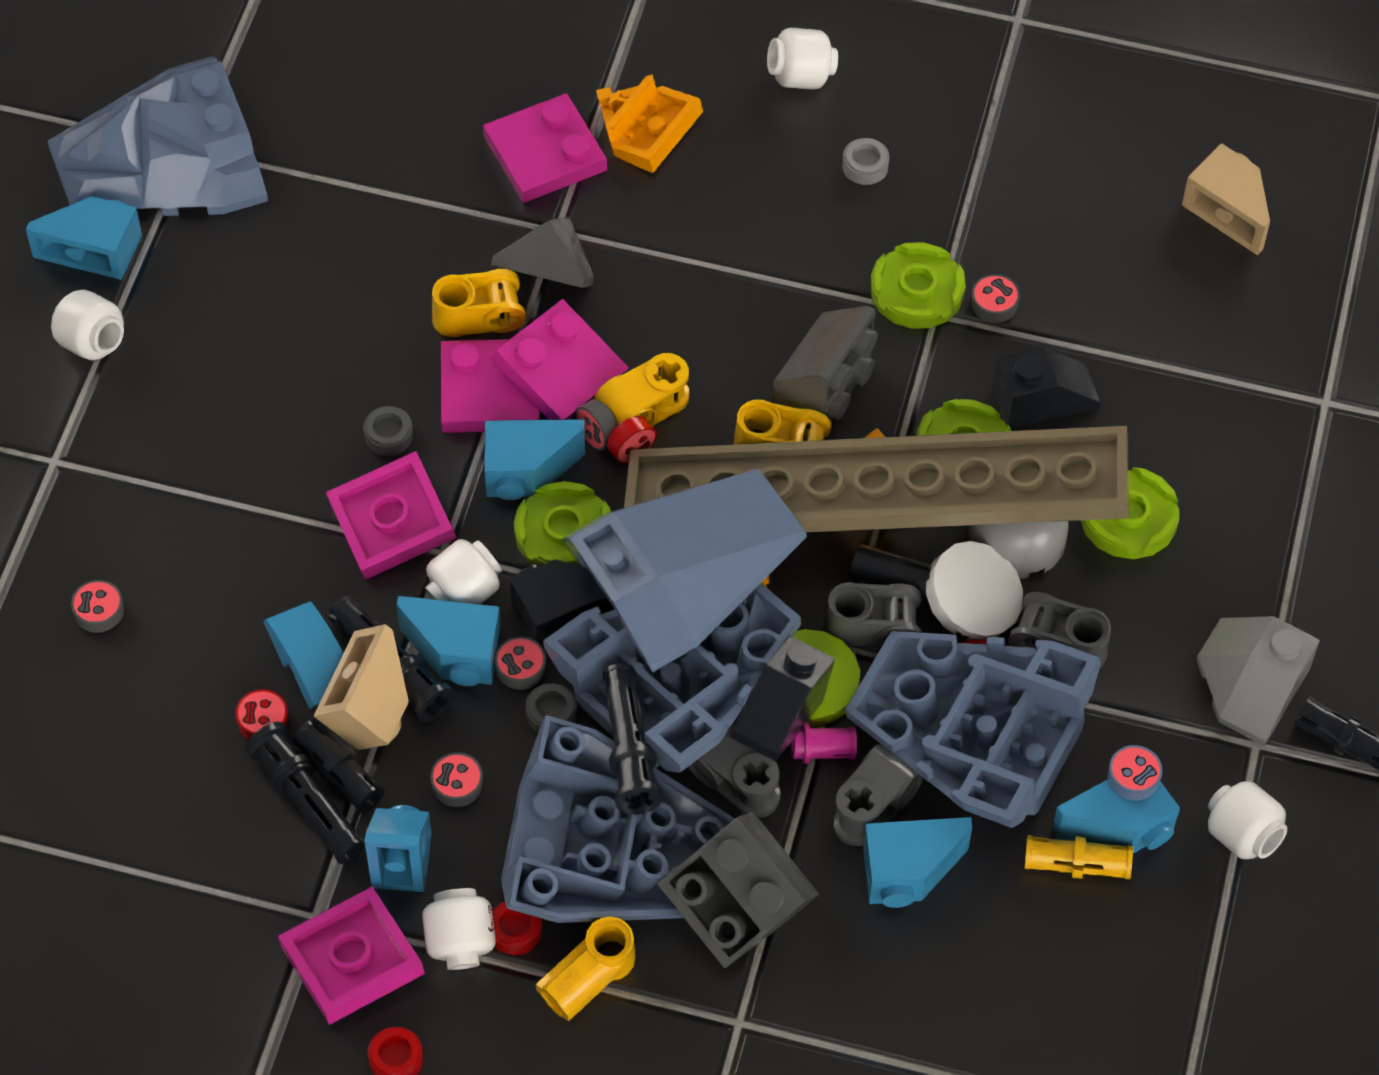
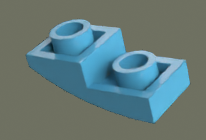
[263,601,344,710]

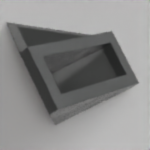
[491,217,594,288]

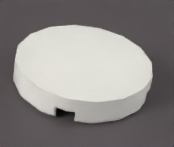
[926,541,1023,640]

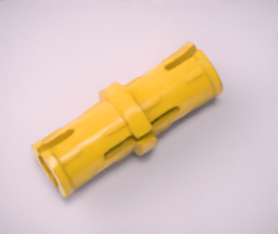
[1025,835,1134,880]

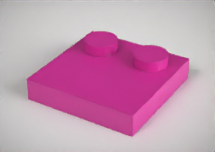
[483,93,607,203]
[491,299,629,420]
[441,339,540,433]
[326,451,457,580]
[278,886,425,1025]

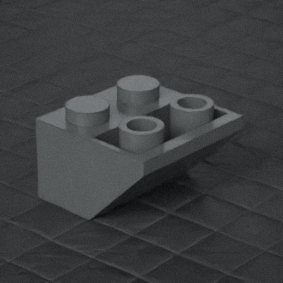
[772,306,878,428]
[658,811,819,969]

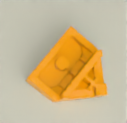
[596,74,703,173]

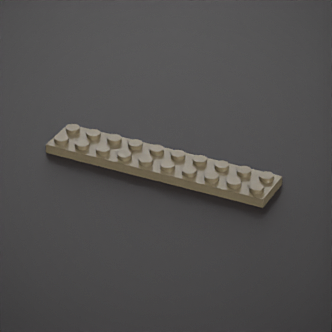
[624,426,1129,532]

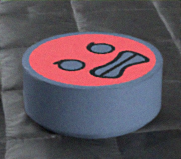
[1107,745,1162,801]

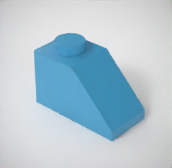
[26,196,142,280]
[485,420,585,500]
[396,596,501,686]
[1052,779,1180,853]
[365,805,432,892]
[863,817,972,908]

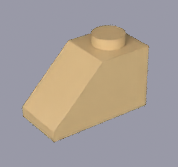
[1182,143,1270,255]
[314,624,409,750]

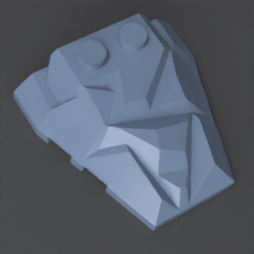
[48,56,268,216]
[543,583,801,773]
[845,631,1101,828]

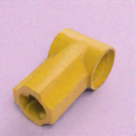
[536,916,636,1022]

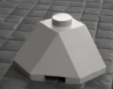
[1196,616,1320,746]

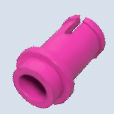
[791,723,857,764]

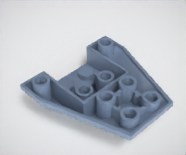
[563,469,807,672]
[501,715,734,923]

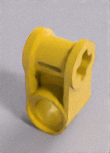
[432,269,526,338]
[595,353,689,426]
[734,400,832,445]

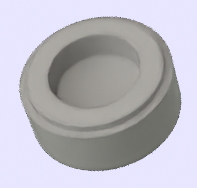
[842,138,890,185]

